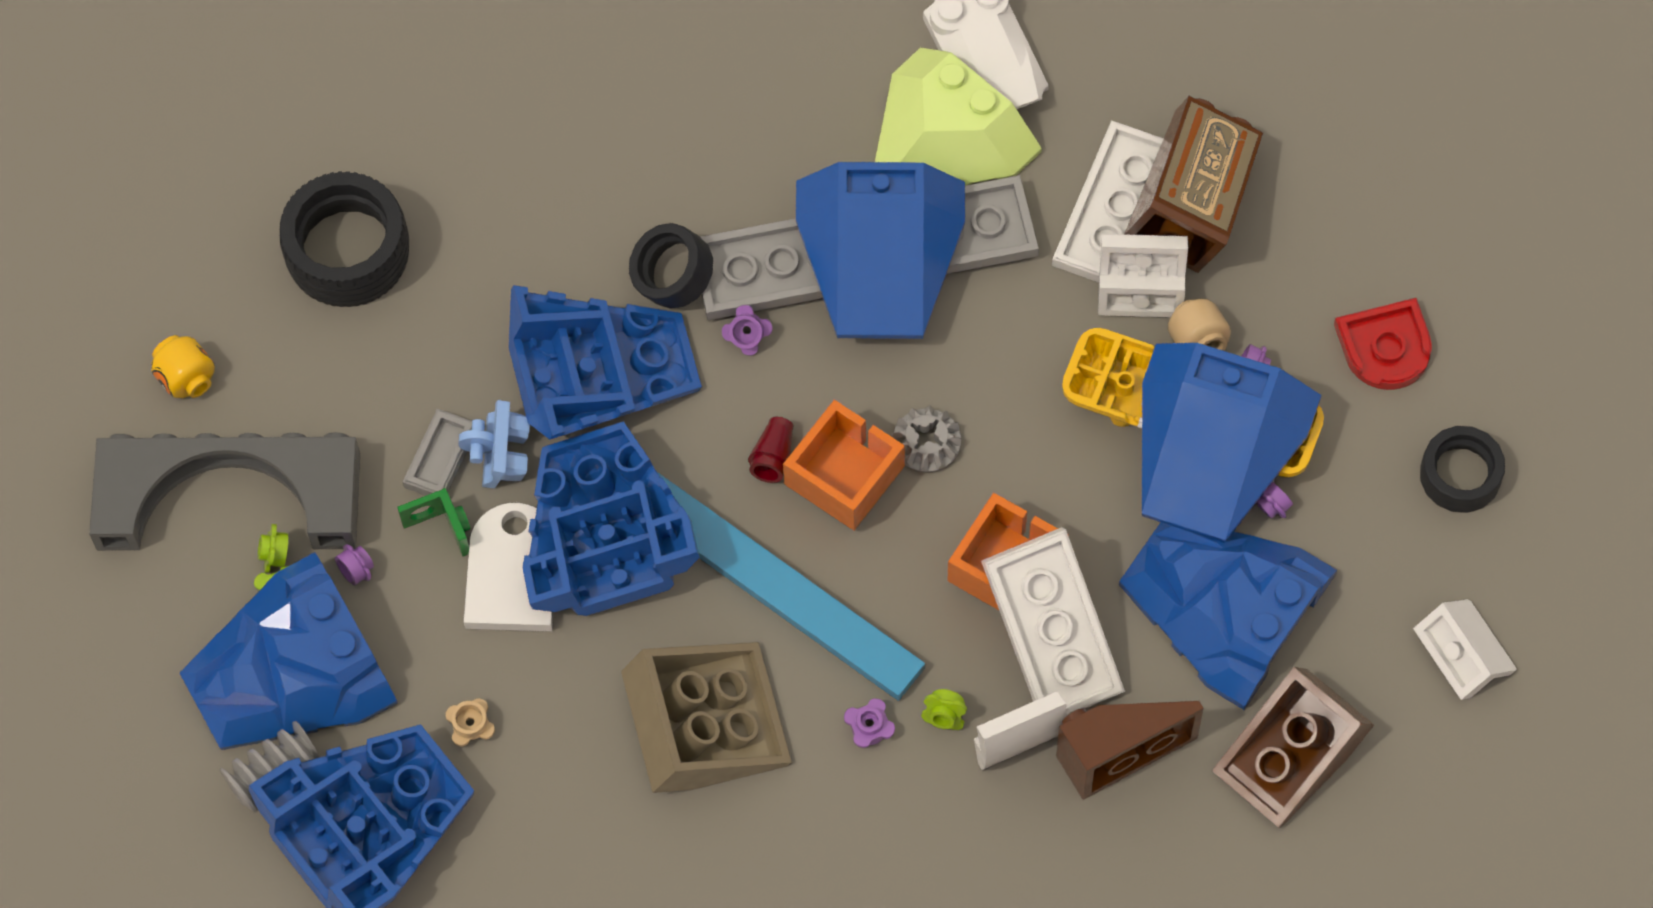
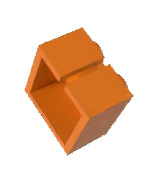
[783,399,905,531]
[947,492,1069,610]

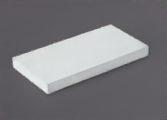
[1052,120,1164,282]
[981,527,1125,715]

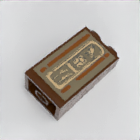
[1124,96,1263,273]

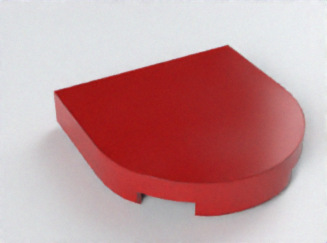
[1334,298,1432,390]

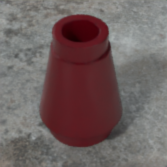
[748,416,794,483]

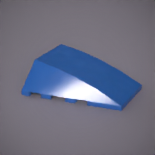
[508,285,702,440]

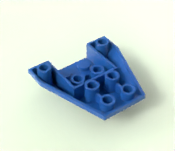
[796,162,965,339]
[1142,343,1321,543]

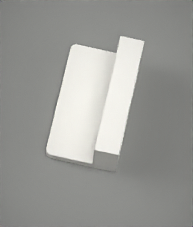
[1413,599,1516,700]

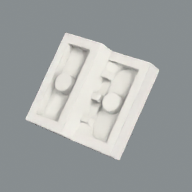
[1098,234,1188,317]
[974,691,1067,770]

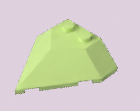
[875,47,1042,186]

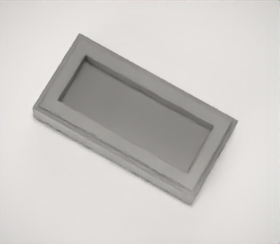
[403,409,472,496]

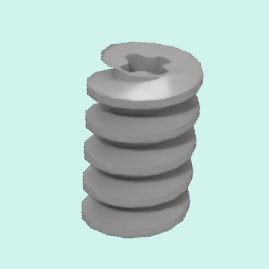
[220,721,319,813]

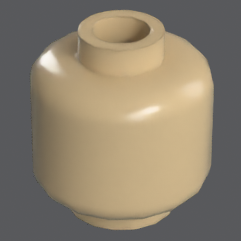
[1168,299,1231,351]

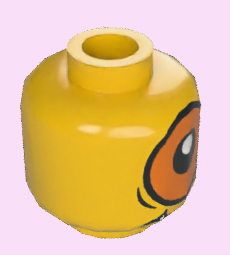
[151,335,215,399]

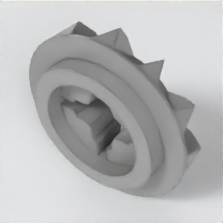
[892,405,961,472]

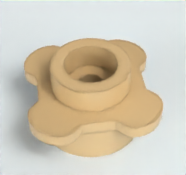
[445,698,495,747]

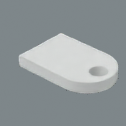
[464,503,554,631]

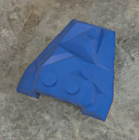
[522,421,700,616]
[1119,522,1337,710]
[180,552,398,750]
[248,724,474,908]

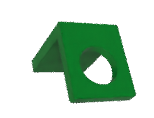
[397,488,471,557]

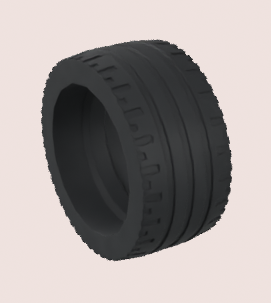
[279,171,409,307]

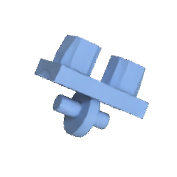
[458,400,530,489]

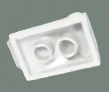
[923,0,1049,109]

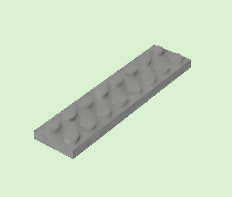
[701,175,1039,320]

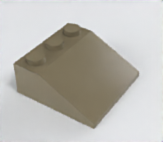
[621,642,792,793]

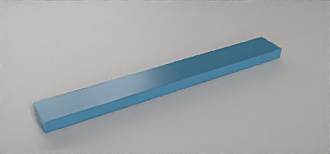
[657,472,925,701]

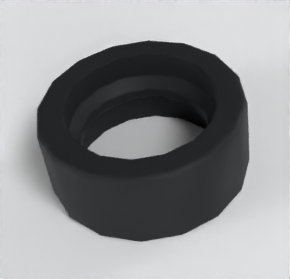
[629,223,713,309]
[1420,426,1505,513]

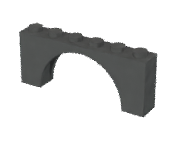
[89,432,361,551]

